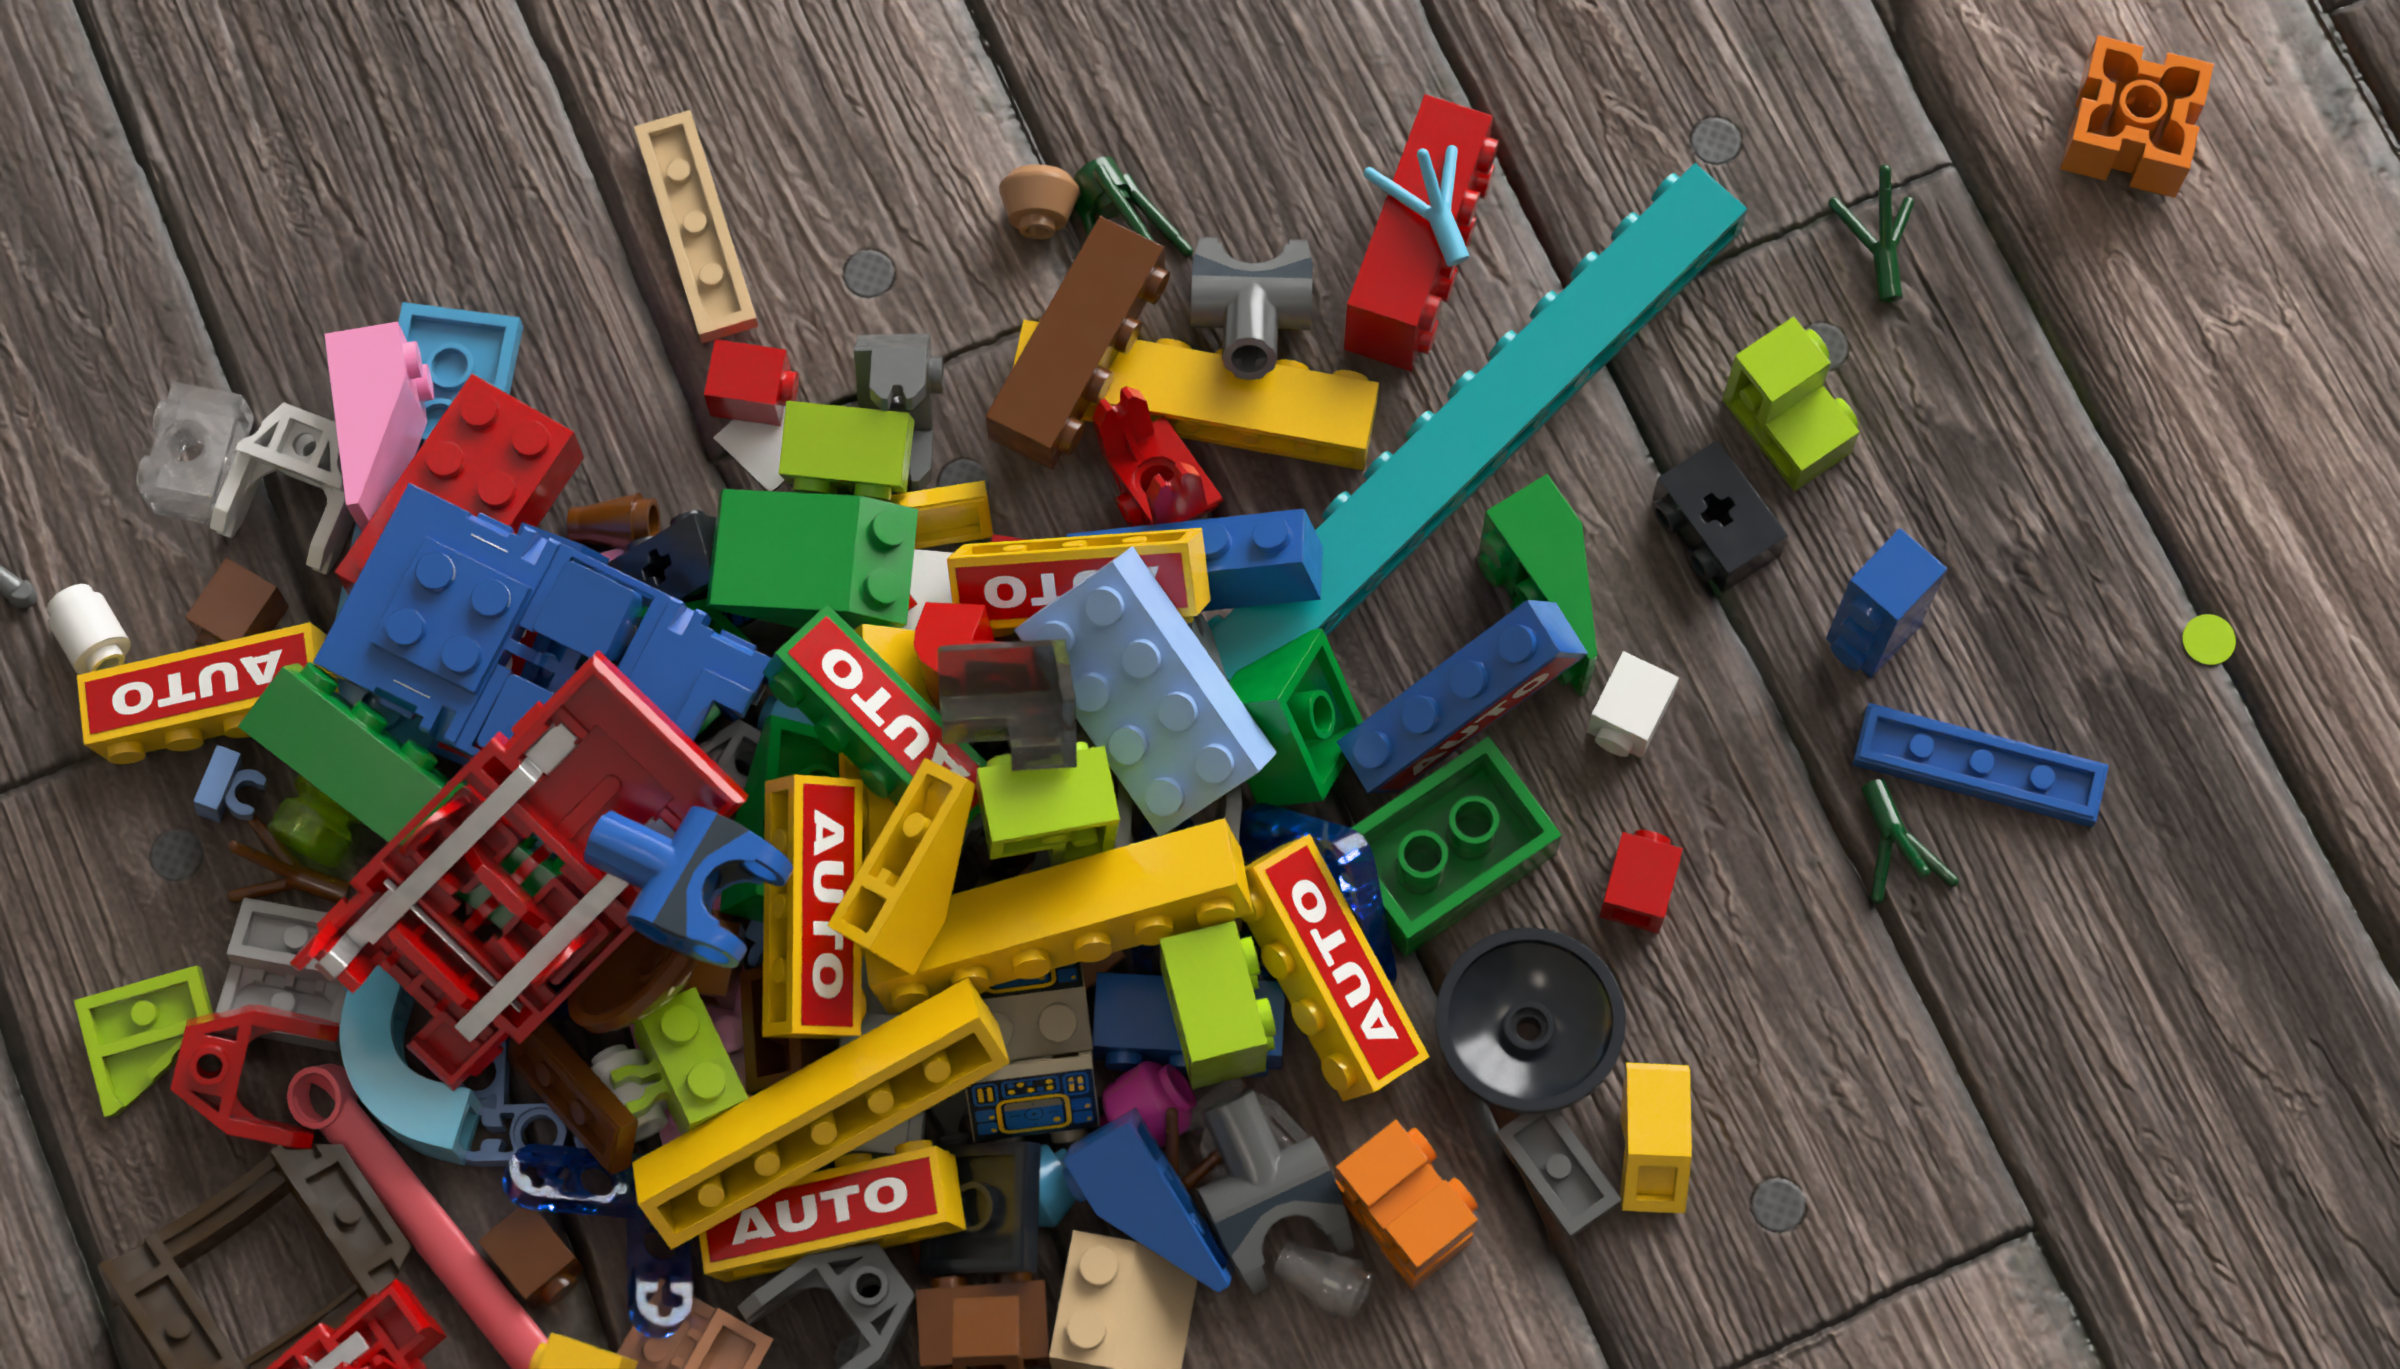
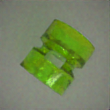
[266,774,363,869]

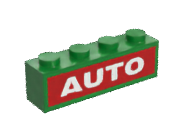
[762,604,987,828]

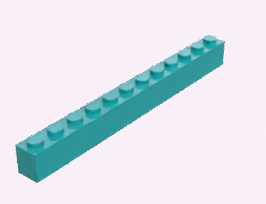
[1207,163,1748,683]

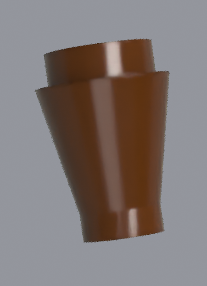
[567,493,661,550]

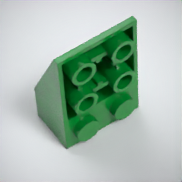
[1477,474,1597,697]

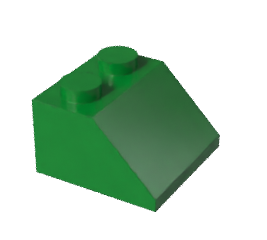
[1229,628,1363,808]

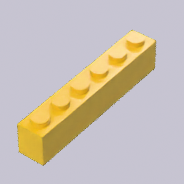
[1013,319,1379,470]
[864,818,1253,1014]
[632,977,1010,1250]

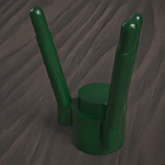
[1073,156,1193,257]

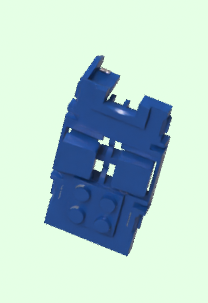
[313,483,771,758]

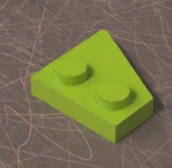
[74,965,213,1118]

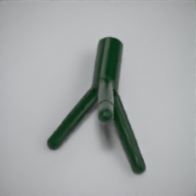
[1828,164,1914,302]
[1861,779,1959,904]

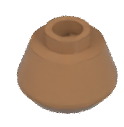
[999,164,1080,239]

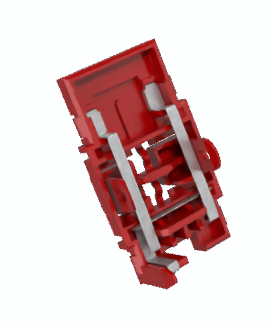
[289,650,749,1092]

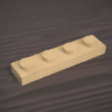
[634,110,759,343]

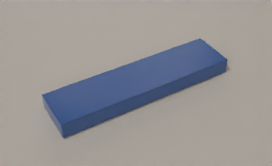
[1852,703,2109,828]

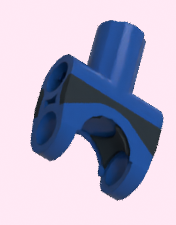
[584,806,794,968]

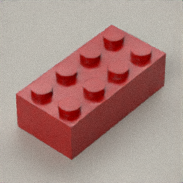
[1344,94,1499,371]
[335,374,584,596]

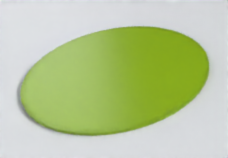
[2182,614,2236,665]

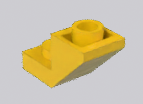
[1620,1063,1692,1213]

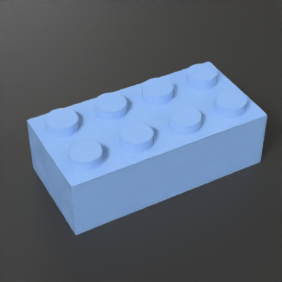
[1014,546,1277,836]

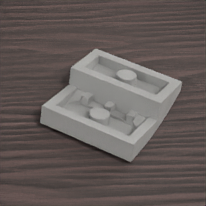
[216,897,347,1052]

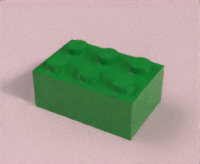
[1334,736,1562,957]

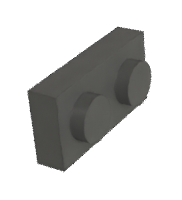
[1494,1111,1622,1240]

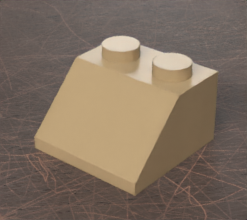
[1049,1230,1198,1369]

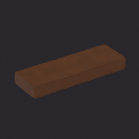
[507,1019,638,1175]

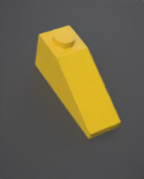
[827,758,975,976]

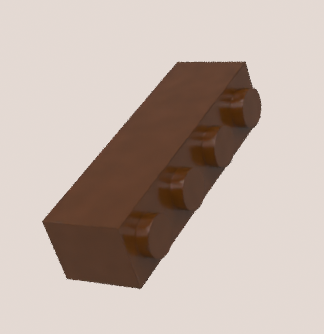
[985,216,1170,470]

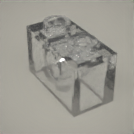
[136,381,255,524]

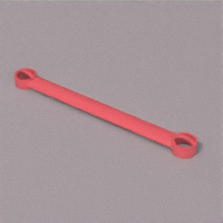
[287,1063,548,1369]

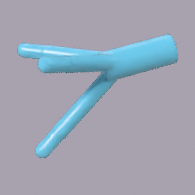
[1363,145,1470,267]

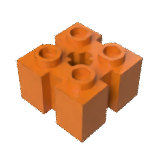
[2060,35,2214,198]
[1334,1119,1478,1290]

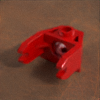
[1092,386,1223,527]
[170,1004,340,1149]

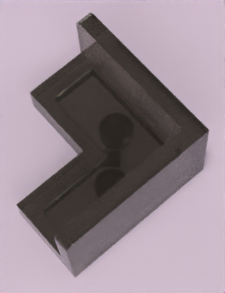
[937,639,1077,771]

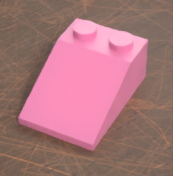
[324,322,434,532]

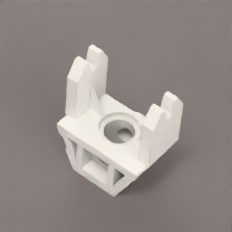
[210,402,355,575]

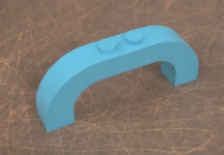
[340,837,558,1166]

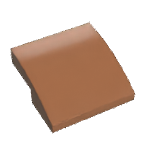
[616,1278,774,1369]

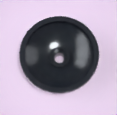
[1435,927,1626,1114]

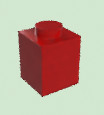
[704,339,799,426]
[1599,830,1683,934]

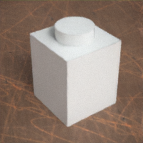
[1587,651,1679,758]

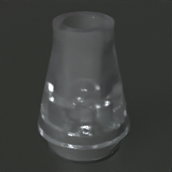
[1274,1241,1374,1320]

